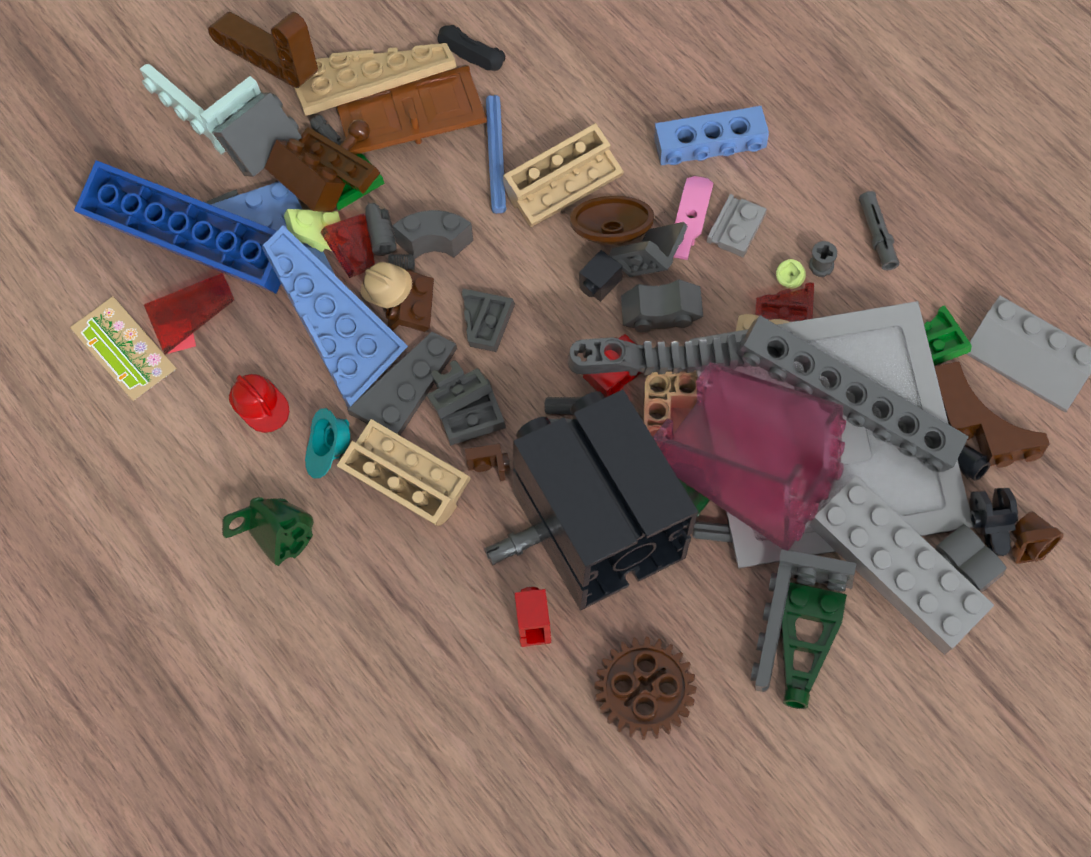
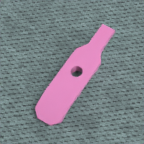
[674,176,714,260]

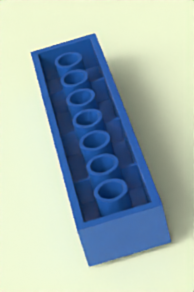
[74,160,281,294]

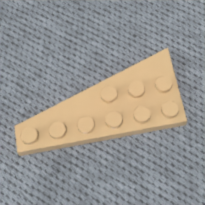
[293,43,456,116]

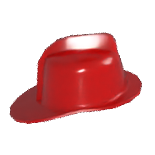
[229,374,290,433]

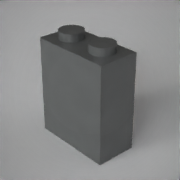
[212,92,302,177]

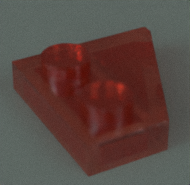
[320,213,375,278]
[755,282,814,322]

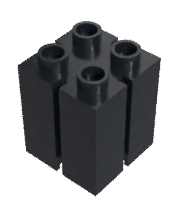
[512,390,698,611]

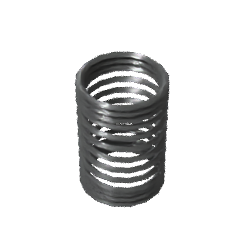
[388,254,415,270]

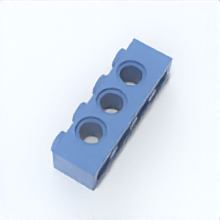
[654,106,769,165]

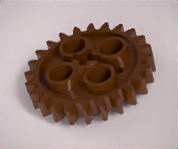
[595,637,697,740]

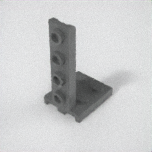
[751,549,856,692]

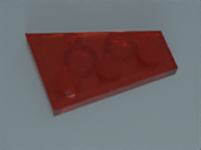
[144,273,234,355]

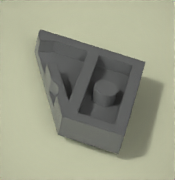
[462,289,515,352]
[441,379,506,446]

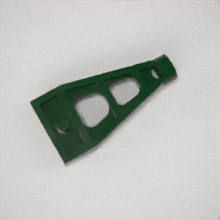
[781,582,847,709]

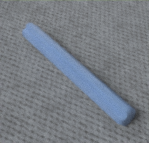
[486,95,506,214]

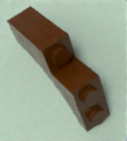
[934,361,1050,468]

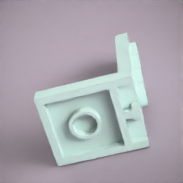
[140,64,261,155]

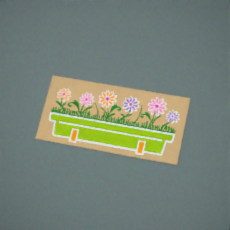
[70,296,177,401]

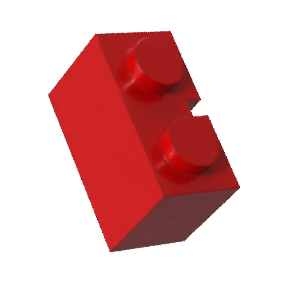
[514,587,551,647]

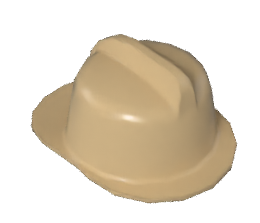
[360,262,412,308]

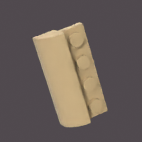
[503,123,624,227]
[337,419,471,526]

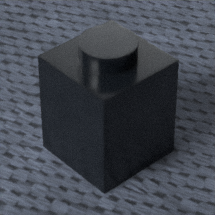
[579,250,623,302]

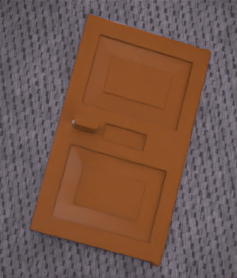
[337,66,487,155]

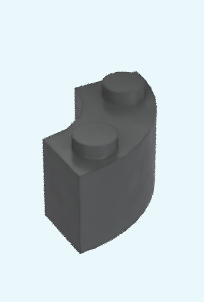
[392,210,473,259]
[621,279,703,333]

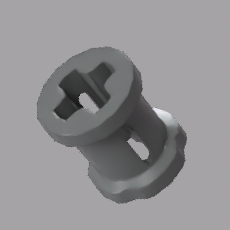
[809,241,838,277]

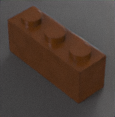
[264,139,346,212]

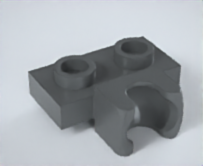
[427,360,492,419]

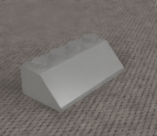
[967,295,1091,413]

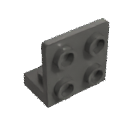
[609,222,688,277]

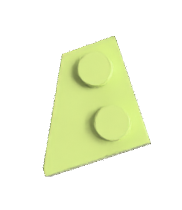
[284,209,350,261]

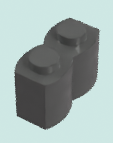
[935,524,1007,593]

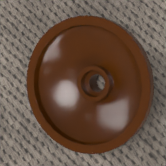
[570,196,654,245]

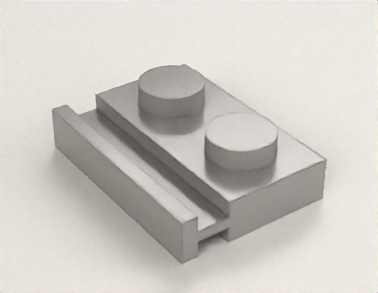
[707,194,767,258]

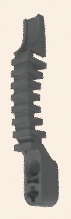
[567,332,793,376]

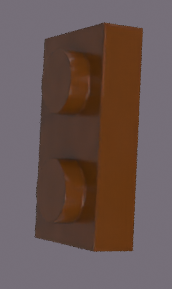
[386,270,434,332]

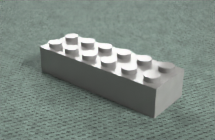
[809,475,994,655]

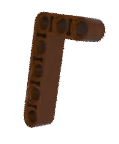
[208,12,318,88]

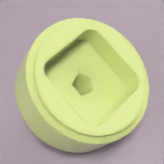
[776,259,806,289]

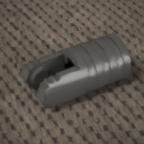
[365,203,397,256]

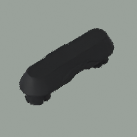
[437,25,506,71]

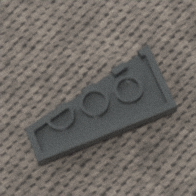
[347,332,457,435]

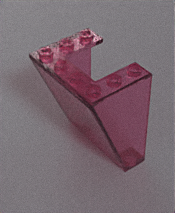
[653,362,846,551]

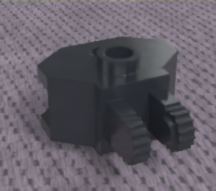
[969,488,1018,557]

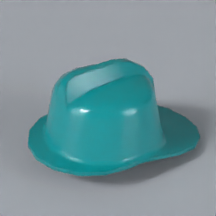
[305,408,351,479]

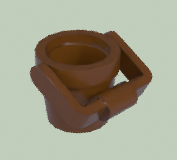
[1011,511,1064,564]

